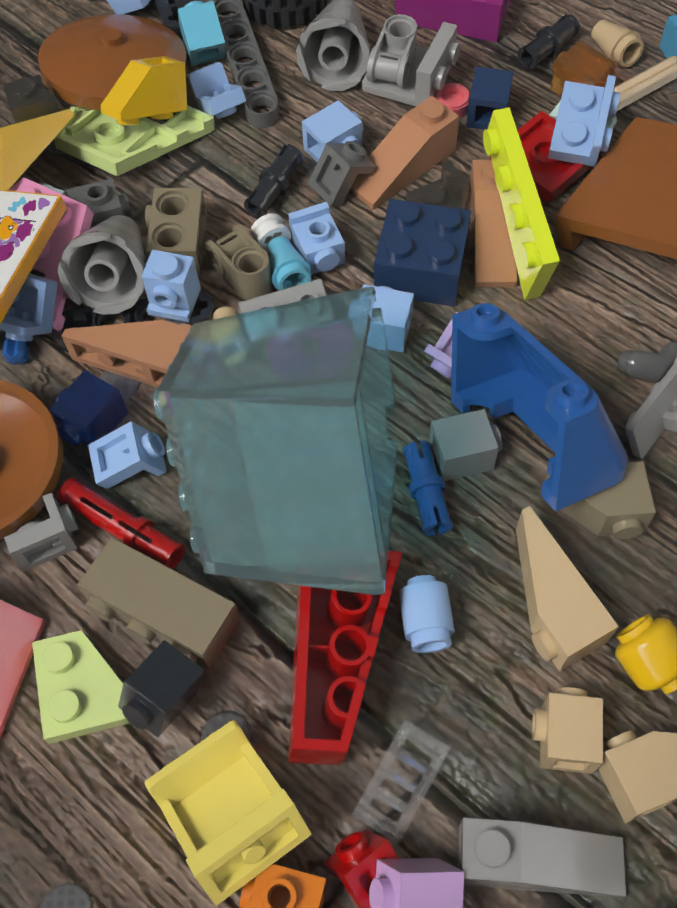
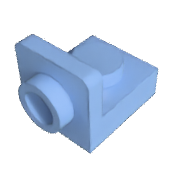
[88,421,166,489]

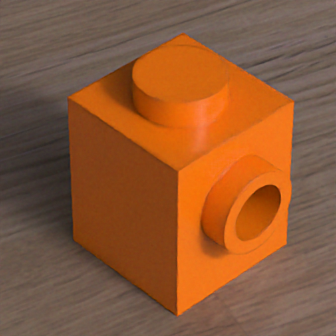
[239,864,328,908]

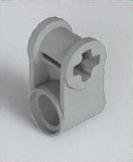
[366,14,417,89]

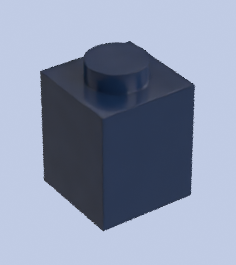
[466,66,514,130]

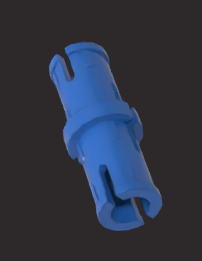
[403,440,453,536]

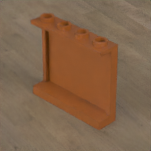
[555,117,677,259]

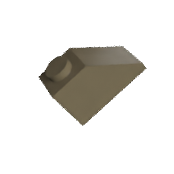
[545,461,656,539]

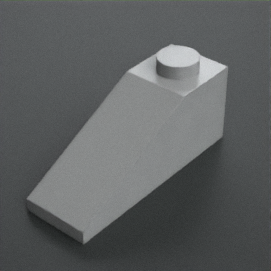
[457,818,626,898]

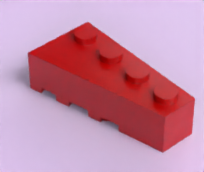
[288,544,402,766]

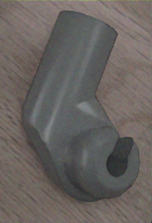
[618,342,677,382]

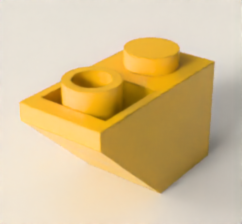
[101,56,188,125]

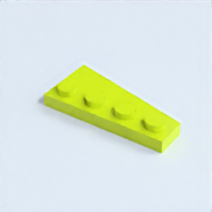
[483,107,560,300]

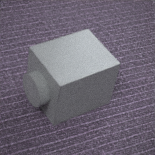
[429,409,502,481]

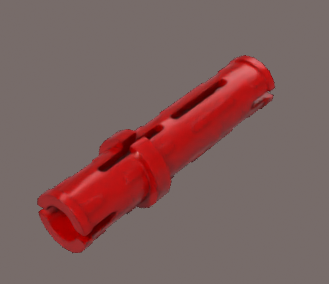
[57,478,186,570]

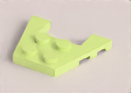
[54,105,215,176]

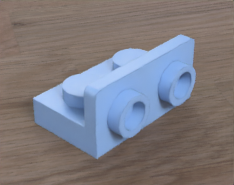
[548,75,620,167]

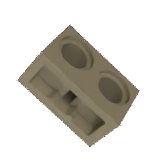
[142,188,207,277]

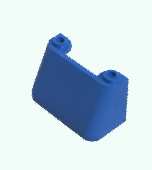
[451,303,628,511]

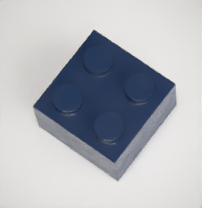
[374,199,472,307]

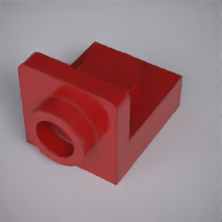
[325,829,399,908]

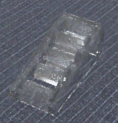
[352,719,451,845]

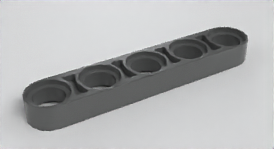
[214,0,279,129]

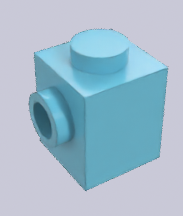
[178,1,225,66]

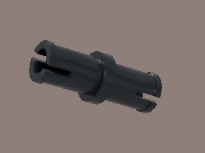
[517,14,580,70]
[243,144,304,218]

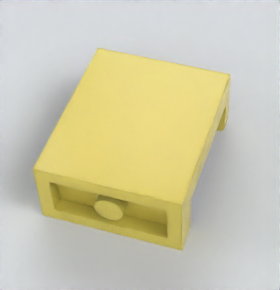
[145,720,312,906]

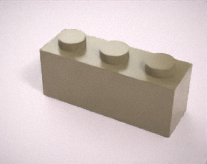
[77,537,240,670]

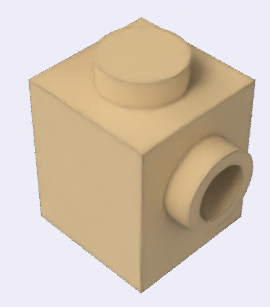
[532,687,603,774]

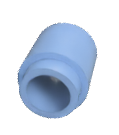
[399,575,455,653]

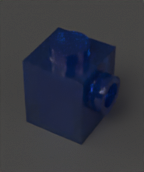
[50,370,128,447]

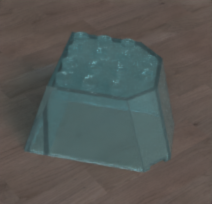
[154,287,398,595]

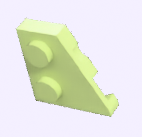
[32,630,130,744]

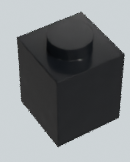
[118,640,205,738]

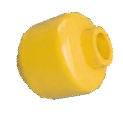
[615,614,677,694]

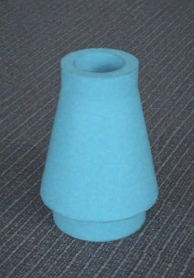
[267,236,312,290]

